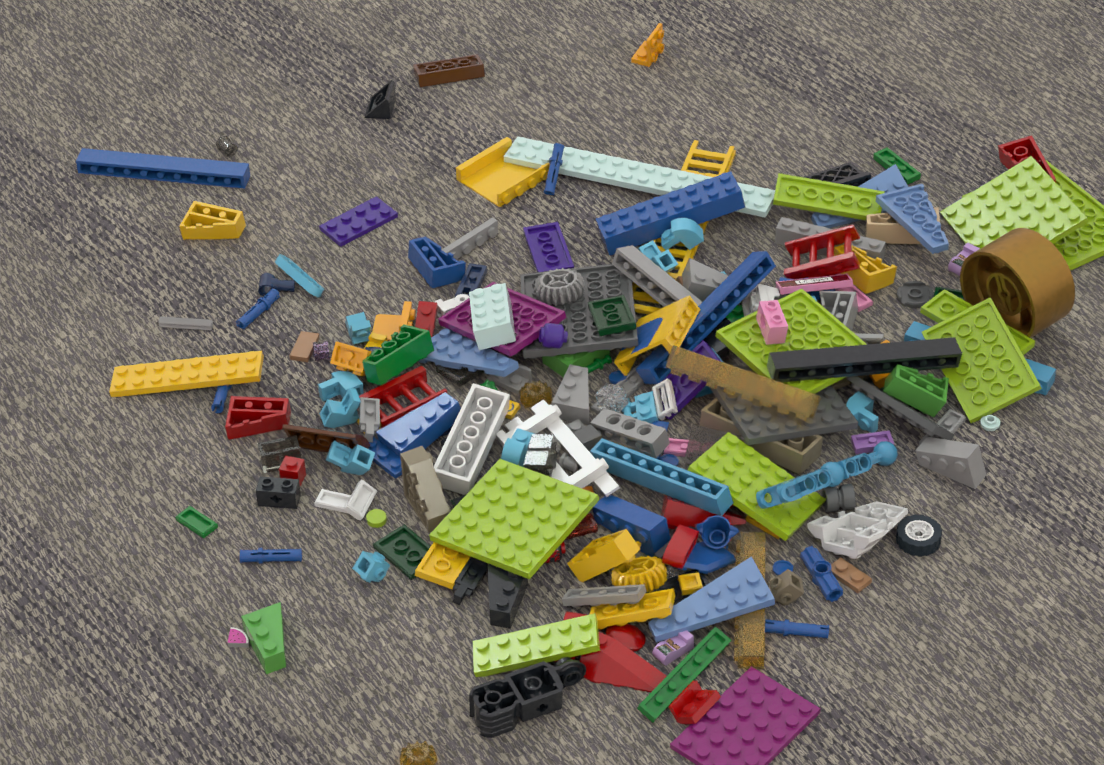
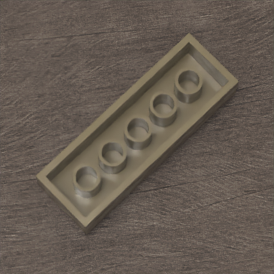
[699,397,823,474]

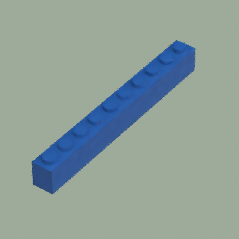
[76,148,250,189]
[636,251,776,384]

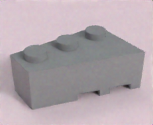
[682,258,740,305]
[819,291,858,331]
[915,437,986,489]

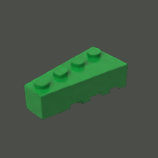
[362,324,434,385]

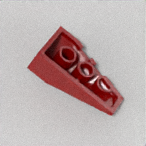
[661,495,747,529]
[580,631,667,692]

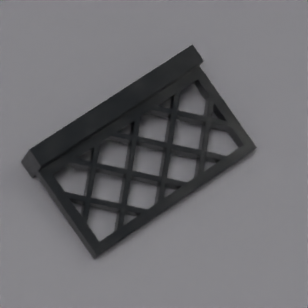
[803,162,871,187]

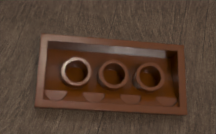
[413,54,485,87]
[283,424,370,453]

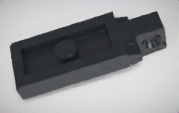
[452,557,488,605]

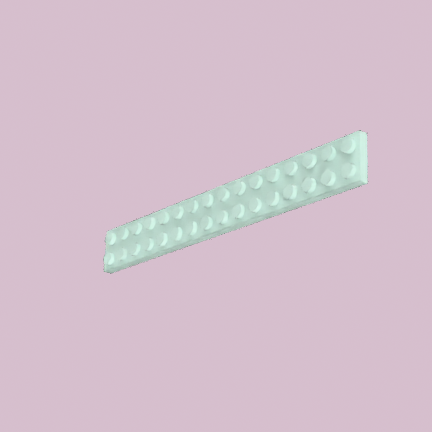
[503,137,775,217]

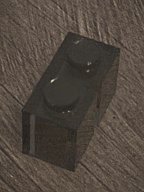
[523,434,561,477]
[258,435,301,473]

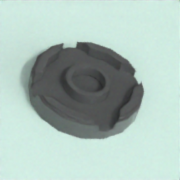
[896,281,934,309]

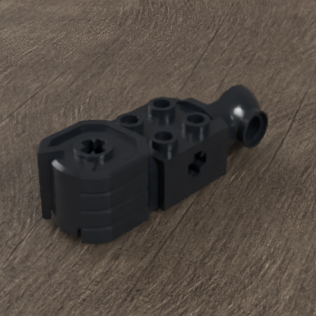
[469,657,586,738]

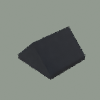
[364,80,396,119]

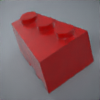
[225,396,291,440]

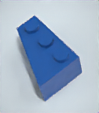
[408,236,466,288]

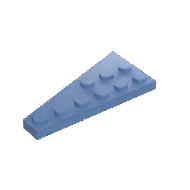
[811,164,908,228]
[876,184,949,254]
[419,328,519,377]
[648,556,775,642]

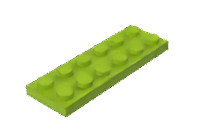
[773,173,885,221]
[920,289,1035,355]
[473,613,600,677]

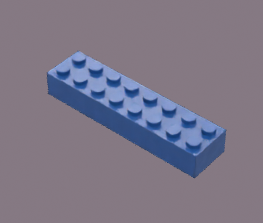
[596,171,746,255]

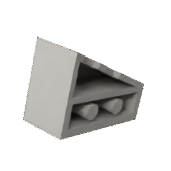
[552,365,589,425]

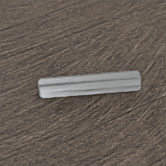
[159,316,213,330]

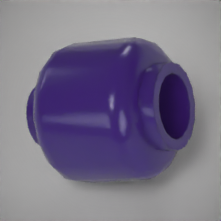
[539,323,568,348]

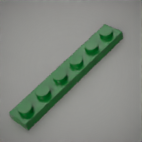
[637,626,732,723]

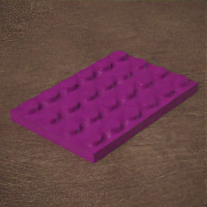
[438,282,567,356]
[670,666,821,765]

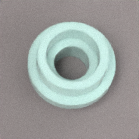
[980,415,1000,431]

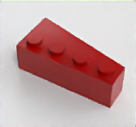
[998,135,1056,183]

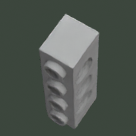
[590,408,670,458]

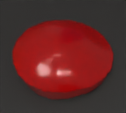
[606,623,645,652]

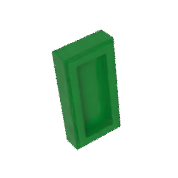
[175,506,218,538]

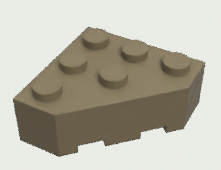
[400,446,451,533]

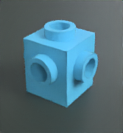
[352,551,390,583]

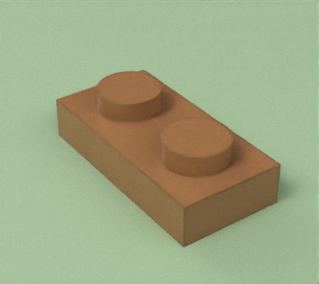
[831,557,872,593]

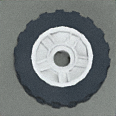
[896,514,942,557]

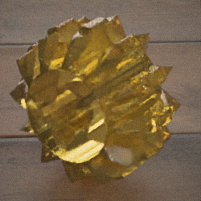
[520,380,552,409]
[399,740,437,765]

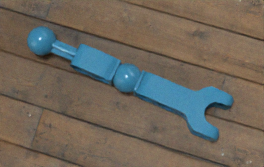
[756,441,898,509]

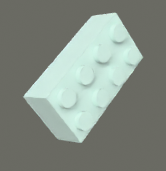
[469,283,516,350]

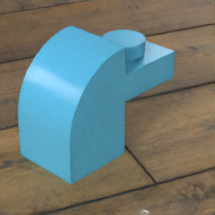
[661,218,704,250]
[638,240,678,273]
[345,312,371,345]
[318,371,364,401]
[319,388,361,428]
[846,391,879,433]
[501,428,536,468]
[326,441,375,475]

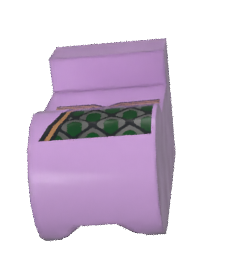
[948,243,980,276]
[652,631,694,666]

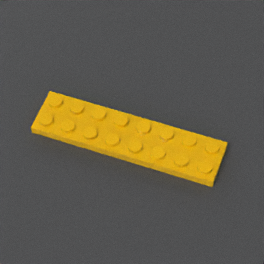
[109,351,264,397]

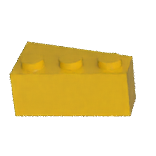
[179,201,246,240]
[834,244,897,294]
[567,529,640,582]

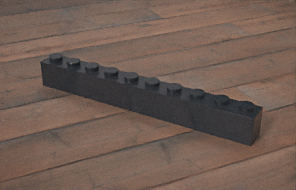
[767,337,962,383]

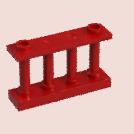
[784,224,860,280]
[358,366,447,428]

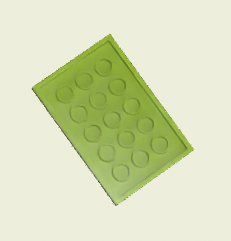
[922,297,1042,423]
[687,432,826,541]

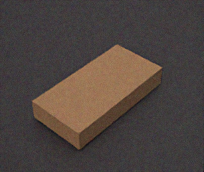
[290,331,320,362]

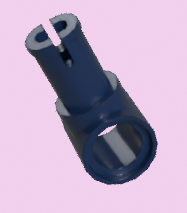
[258,273,295,296]

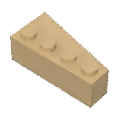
[865,207,940,244]

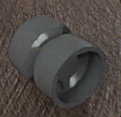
[822,484,856,513]

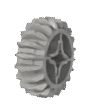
[534,268,585,306]

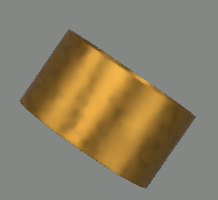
[960,228,1075,338]

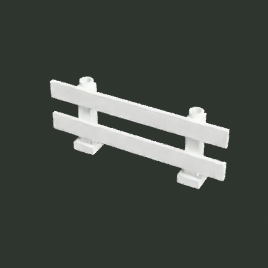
[496,400,620,497]

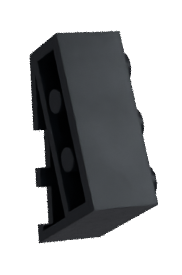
[488,563,528,629]

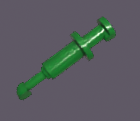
[585,354,612,374]

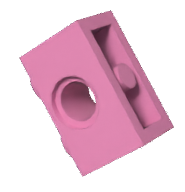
[756,300,788,345]

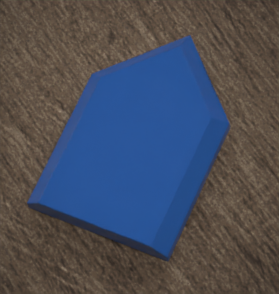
[678,541,736,574]

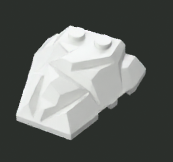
[807,501,908,559]

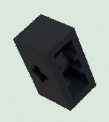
[256,477,301,509]

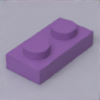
[851,430,894,454]

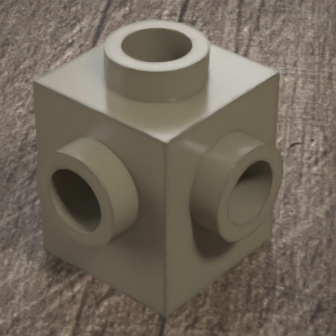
[770,569,804,605]

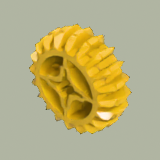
[611,556,667,592]

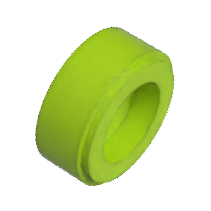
[366,509,387,528]

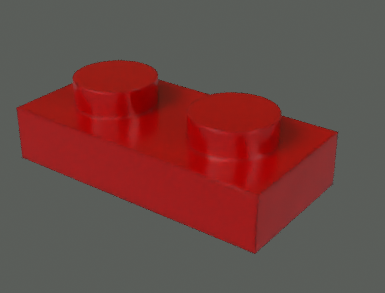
[415,301,438,337]

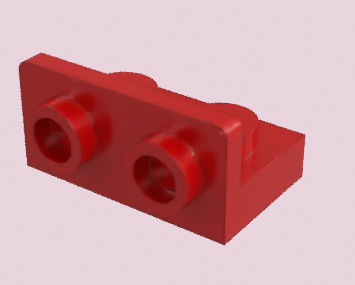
[669,681,721,724]

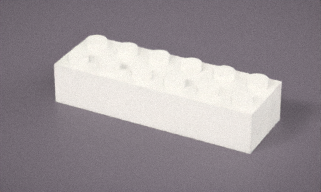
[434,383,510,495]

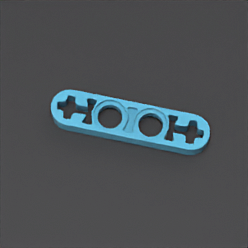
[275,254,324,298]

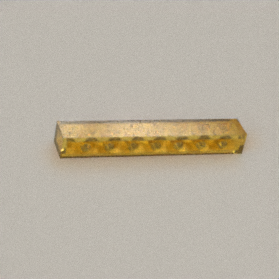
[666,345,821,421]
[734,532,765,669]

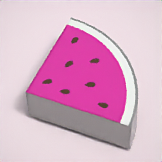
[227,627,249,648]

